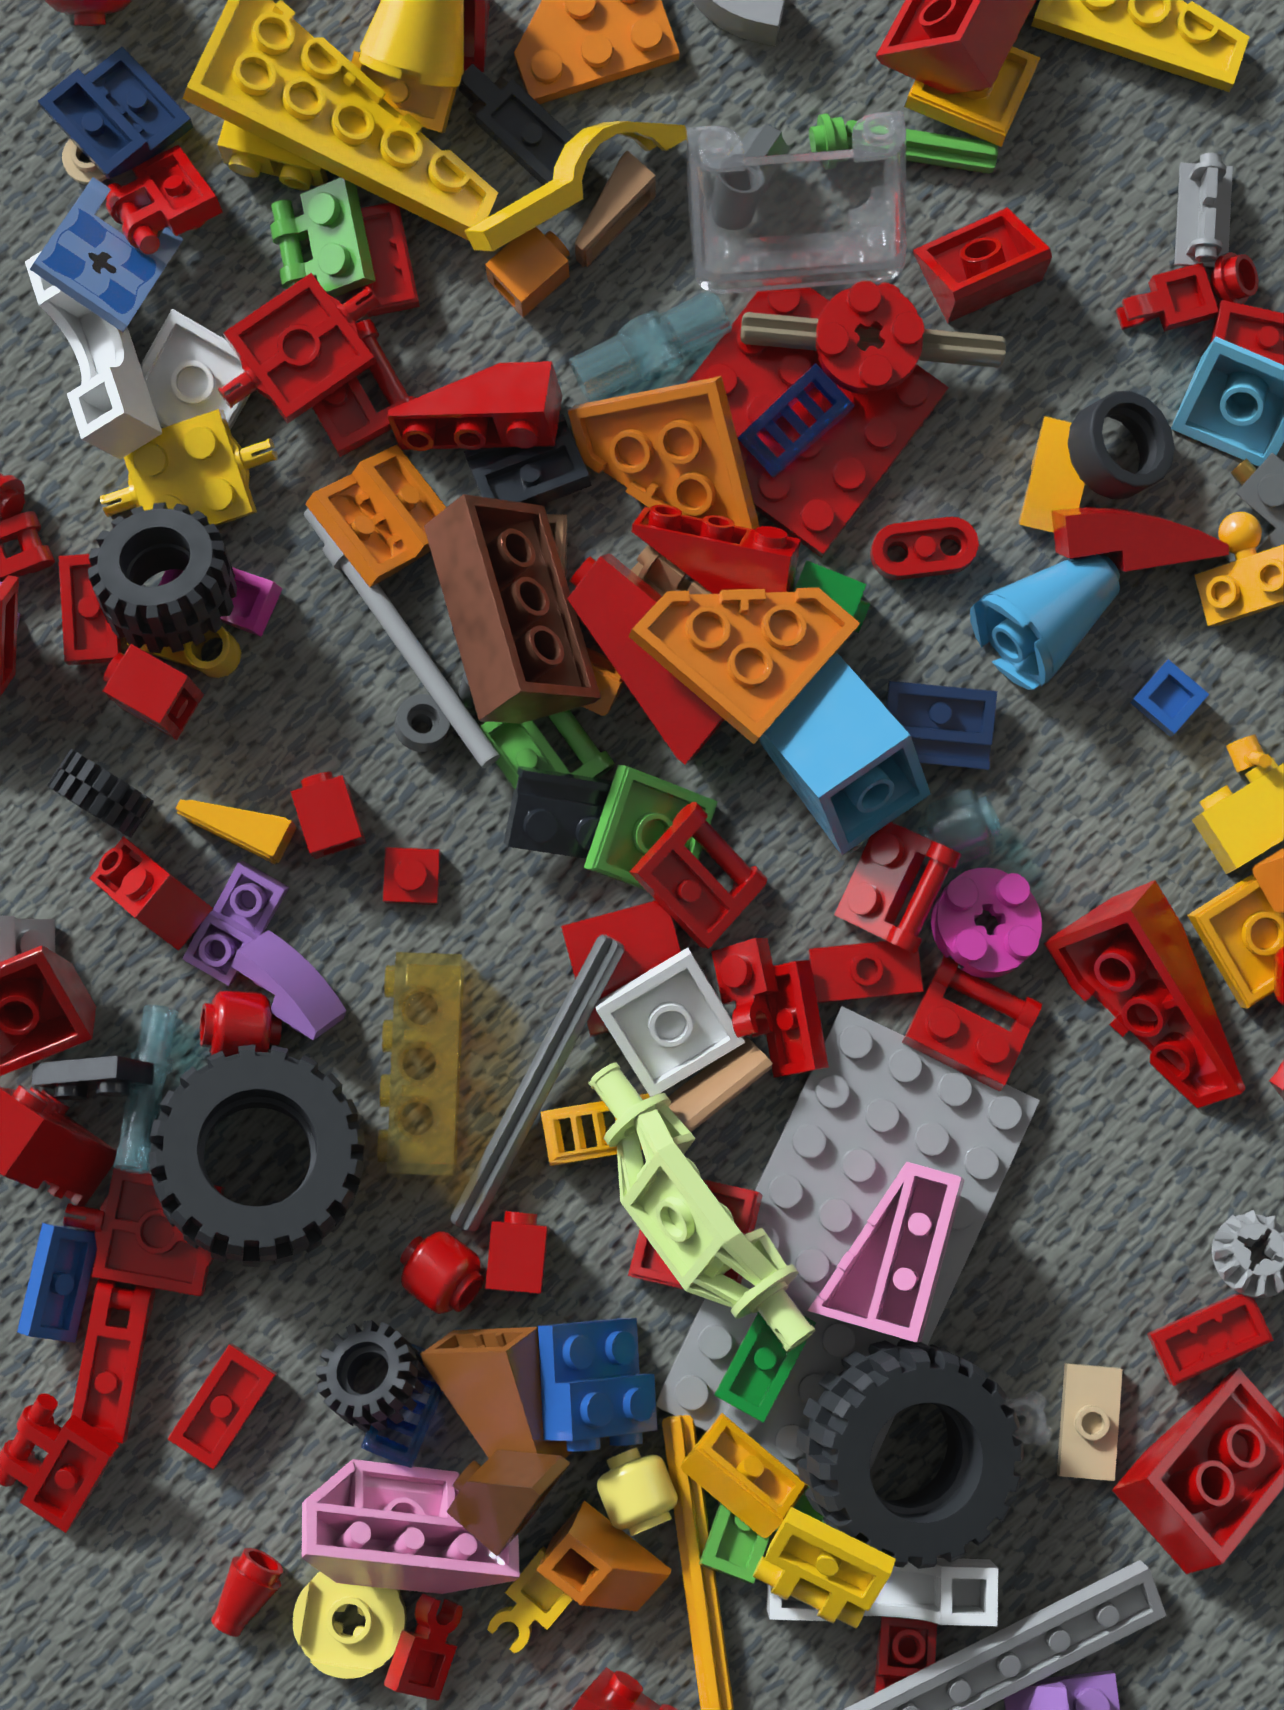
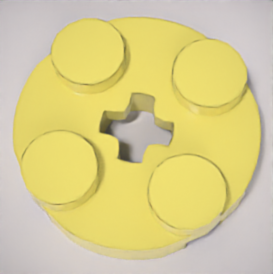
[293,1571,407,1679]

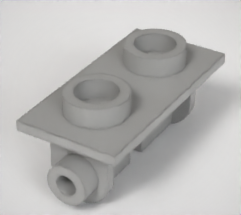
[1174,153,1233,268]

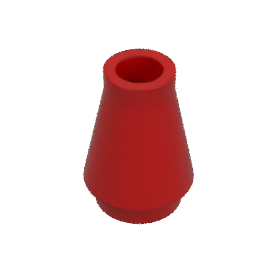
[211,1548,283,1637]

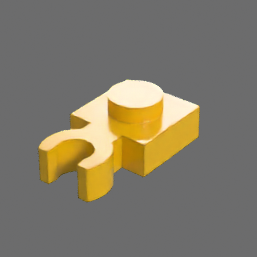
[487,1546,573,1653]

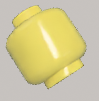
[597,1447,678,1536]

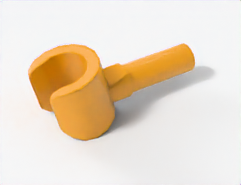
[1226,734,1272,773]

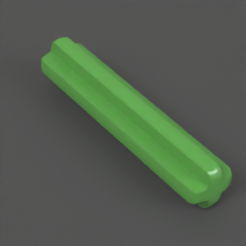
[845,120,998,174]

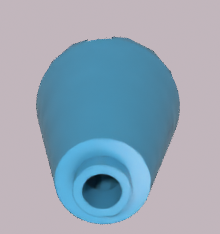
[970,554,1120,690]

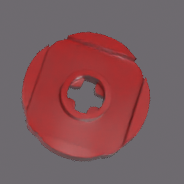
[815,281,924,394]

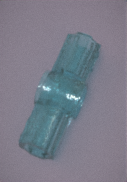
[569,289,732,402]

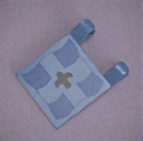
[29,177,183,332]

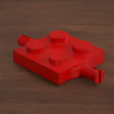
[218,273,380,424]
[63,1167,225,1297]

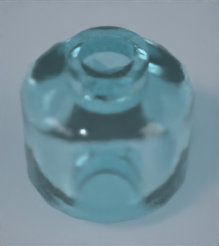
[918,789,1003,868]

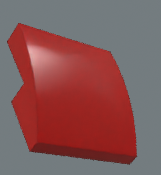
[561,901,681,1037]

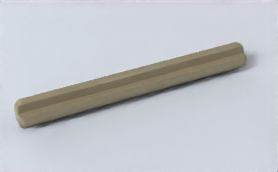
[740,312,1006,368]

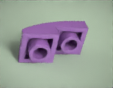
[182,861,290,986]
[232,930,346,1040]

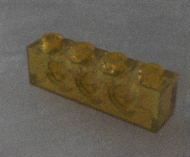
[377,952,465,1176]

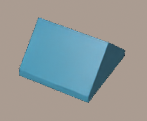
[1171,336,1284,466]

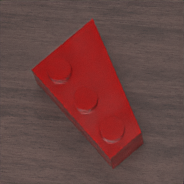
[0,1085,121,1207]

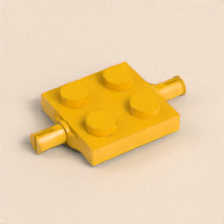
[100,409,278,526]

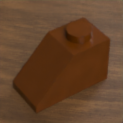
[446,1450,570,1556]

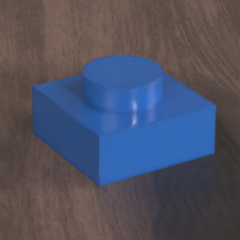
[1130,659,1209,738]

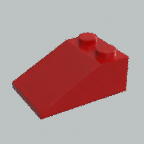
[1112,1368,1284,1574]

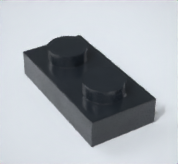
[32,1056,154,1100]

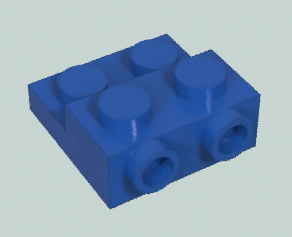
[538,1318,657,1451]

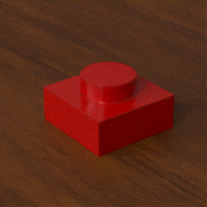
[383,847,441,905]

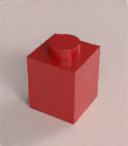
[290,771,366,859]
[485,1211,549,1294]

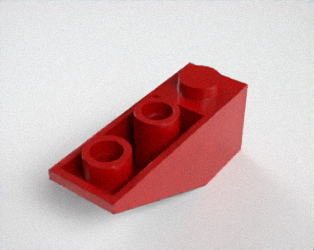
[387,361,562,451]
[631,505,801,594]

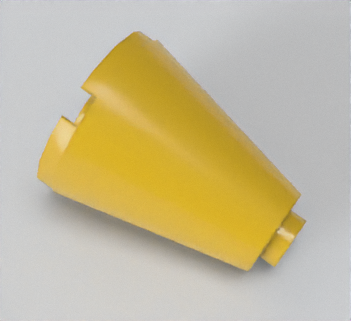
[359,0,464,87]

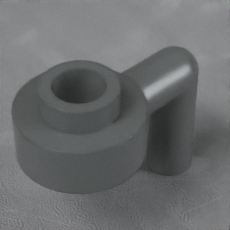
[394,671,475,752]

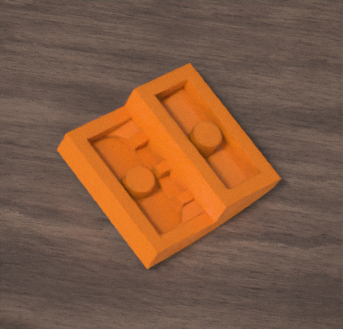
[306,445,446,587]

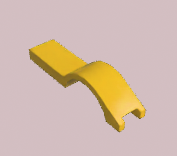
[465,121,690,251]

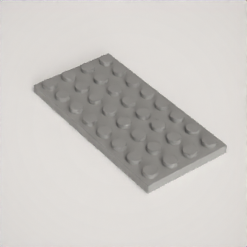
[656,1006,1040,1475]

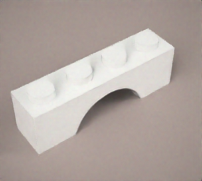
[25,252,162,459]
[767,1558,998,1626]

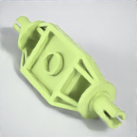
[588,1062,816,1352]

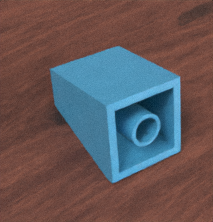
[759,653,931,855]

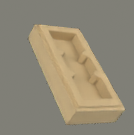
[1057,1363,1123,1481]

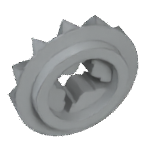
[1212,1210,1284,1298]

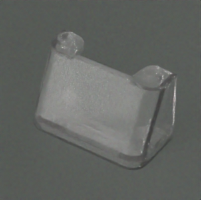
[686,111,907,294]

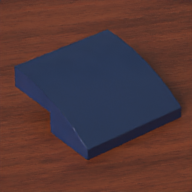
[38,46,193,179]

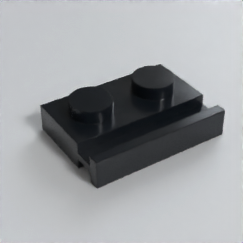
[464,414,592,505]
[504,766,613,859]

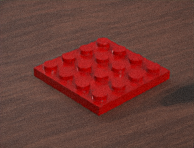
[687,264,949,558]

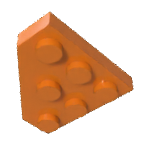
[514,0,680,104]
[567,376,760,529]
[628,588,860,744]

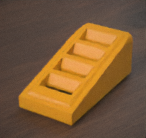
[175,799,297,864]
[541,1093,650,1166]

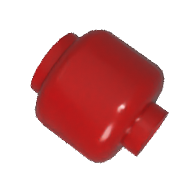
[200,990,282,1057]
[400,1231,484,1314]

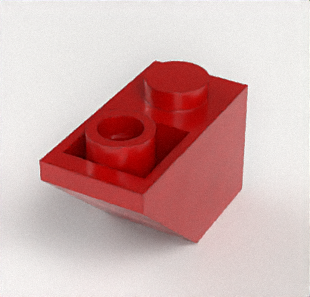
[90,836,213,951]

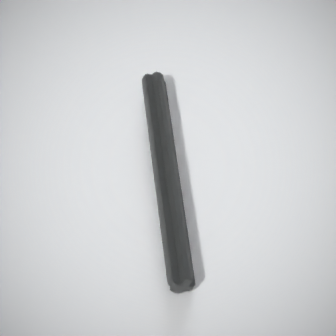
[450,934,624,1233]

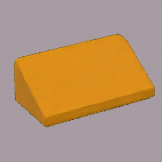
[680,1413,808,1538]

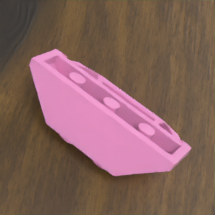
[302,1459,520,1594]

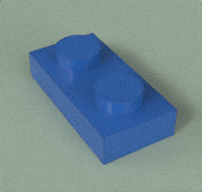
[17,1223,97,1343]

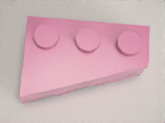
[807,1162,965,1343]

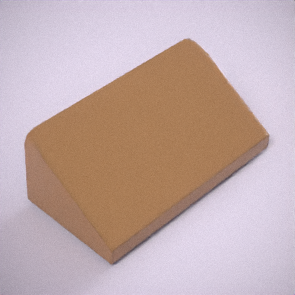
[668,1037,773,1132]

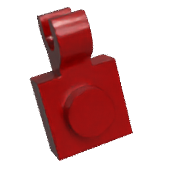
[1116,262,1219,332]
[711,938,779,1038]

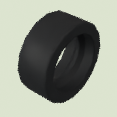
[1068,391,1175,499]

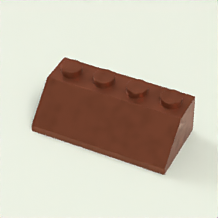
[424,494,601,724]

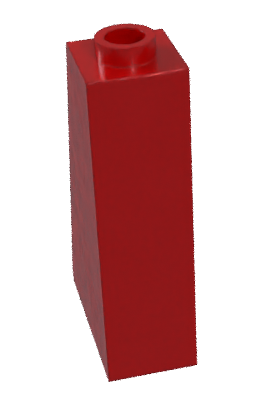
[567,554,725,765]

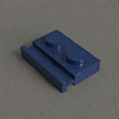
[886,680,998,769]

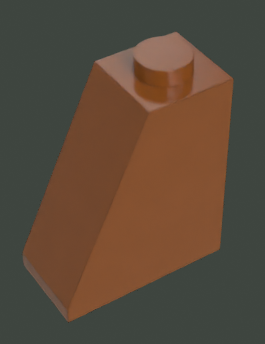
[421,1327,574,1458]

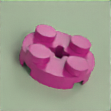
[931,868,1042,978]

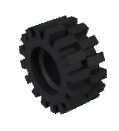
[47,749,154,838]
[316,1320,426,1431]

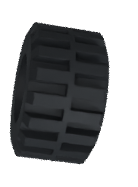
[88,503,237,653]

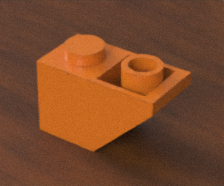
[536,1501,672,1612]

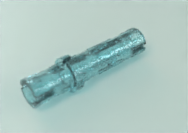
[113,1005,179,1174]

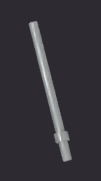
[304,508,500,768]

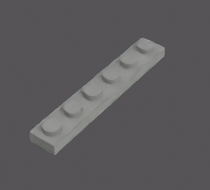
[843,1560,1167,1710]

